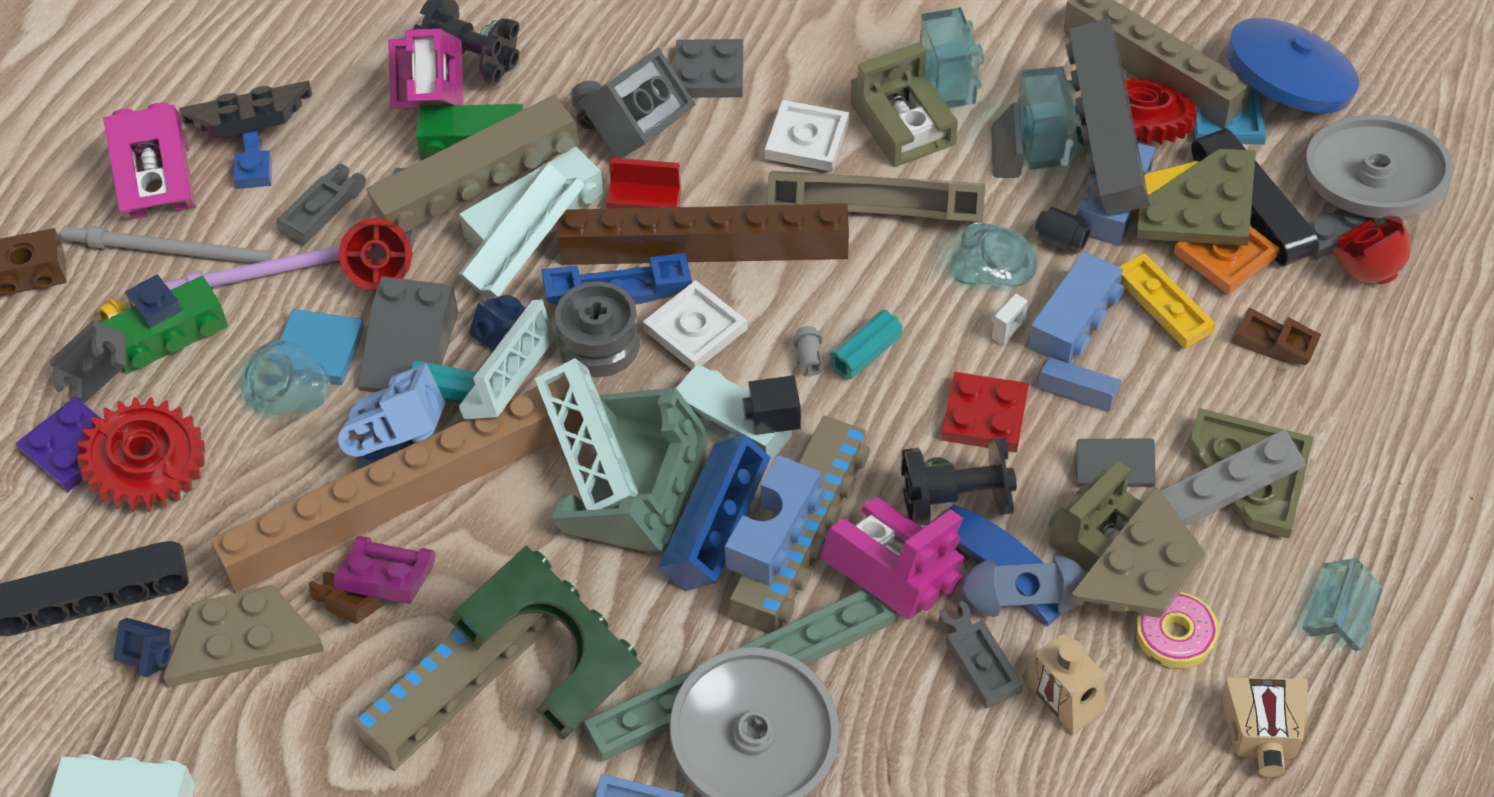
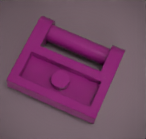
[334,535,435,604]

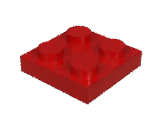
[941,371,1029,453]

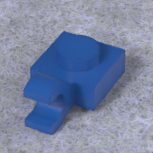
[234,130,272,189]

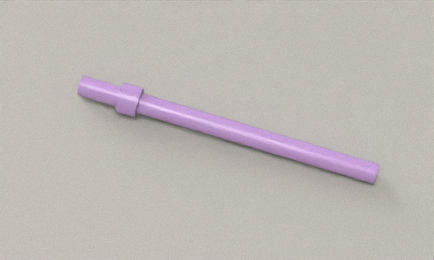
[164,246,340,290]

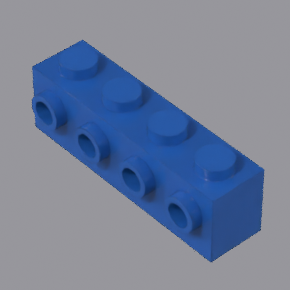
[658,434,771,591]

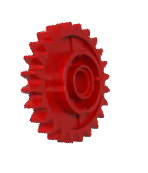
[1125,76,1197,145]
[77,397,205,512]

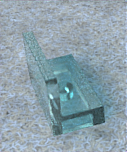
[1302,558,1383,651]

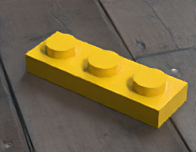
[1119,253,1216,349]

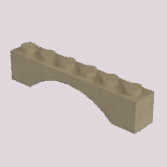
[767,170,985,222]

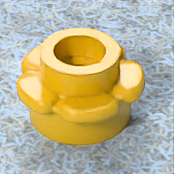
[97,298,128,321]

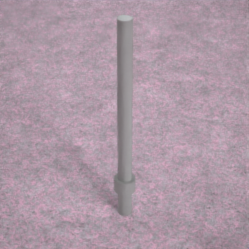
[61,226,272,264]

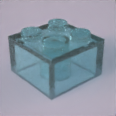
[920,7,984,108]
[1018,66,1081,170]

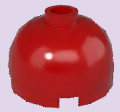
[1333,216,1411,285]
[338,218,413,291]

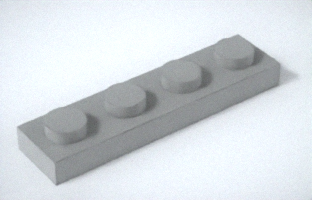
[1143,429,1306,526]

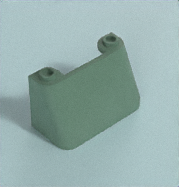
[551,388,708,553]

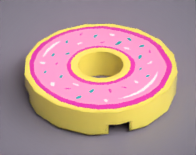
[1135,592,1219,669]

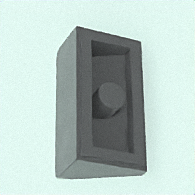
[991,102,1023,178]
[1074,438,1156,487]

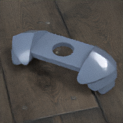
[960,556,1087,617]

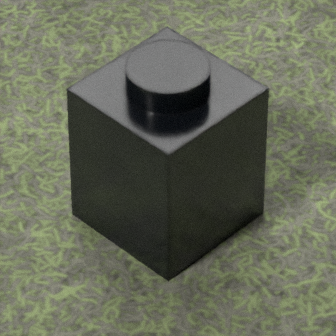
[742,375,801,435]

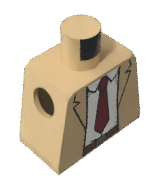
[1022,633,1105,735]
[1221,677,1308,777]

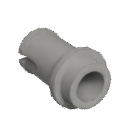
[793,326,824,376]

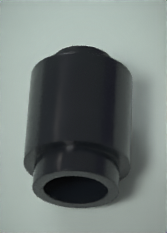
[1035,206,1091,252]

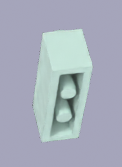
[676,363,792,467]
[50,754,195,797]

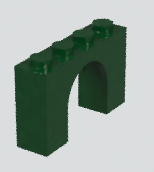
[449,545,642,740]

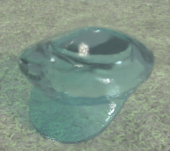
[950,223,1038,287]
[241,340,330,415]

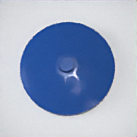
[1225,18,1359,113]

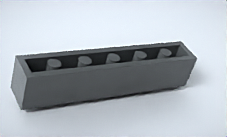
[1065,18,1150,216]

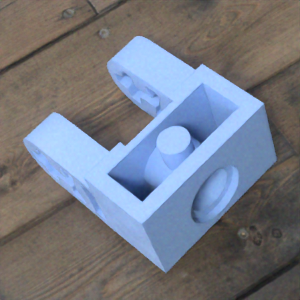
[338,363,446,457]

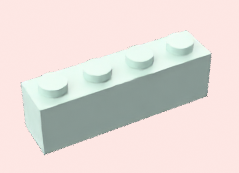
[459,147,603,250]

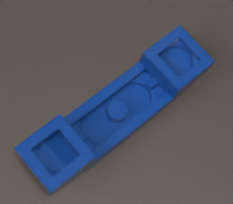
[541,253,692,305]
[941,505,1062,627]

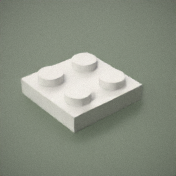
[765,100,849,172]
[643,280,748,369]

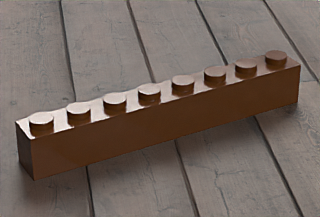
[557,204,849,265]

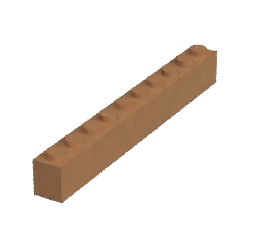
[210,376,584,593]

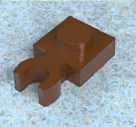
[309,572,383,624]

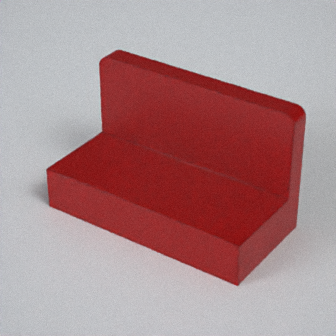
[606,157,682,209]

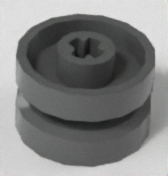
[555,281,640,378]

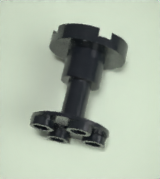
[414,0,520,85]
[900,436,1017,526]

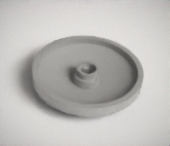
[1305,115,1453,218]
[669,647,839,797]

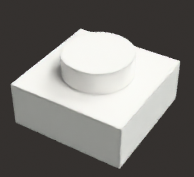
[991,294,1028,346]

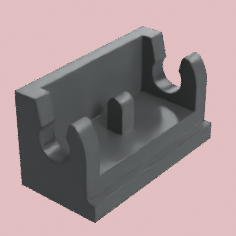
[50,321,126,403]

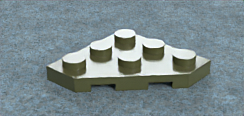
[1137,149,1256,246]
[1189,408,1314,538]

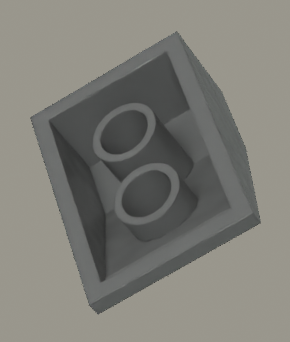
[579,47,696,158]
[358,276,459,393]

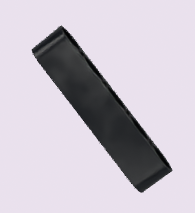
[1191,128,1319,267]
[0,541,189,636]

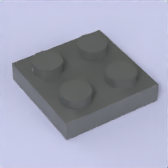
[675,39,744,98]

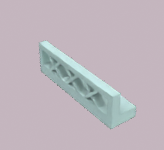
[457,163,585,298]
[459,299,555,419]
[534,358,639,510]

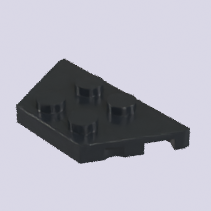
[179,80,312,138]

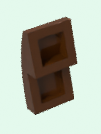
[1231,307,1321,365]

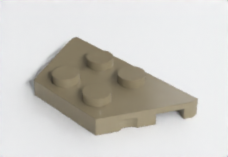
[1070,488,1205,618]
[164,585,324,688]

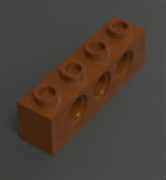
[0,228,67,296]

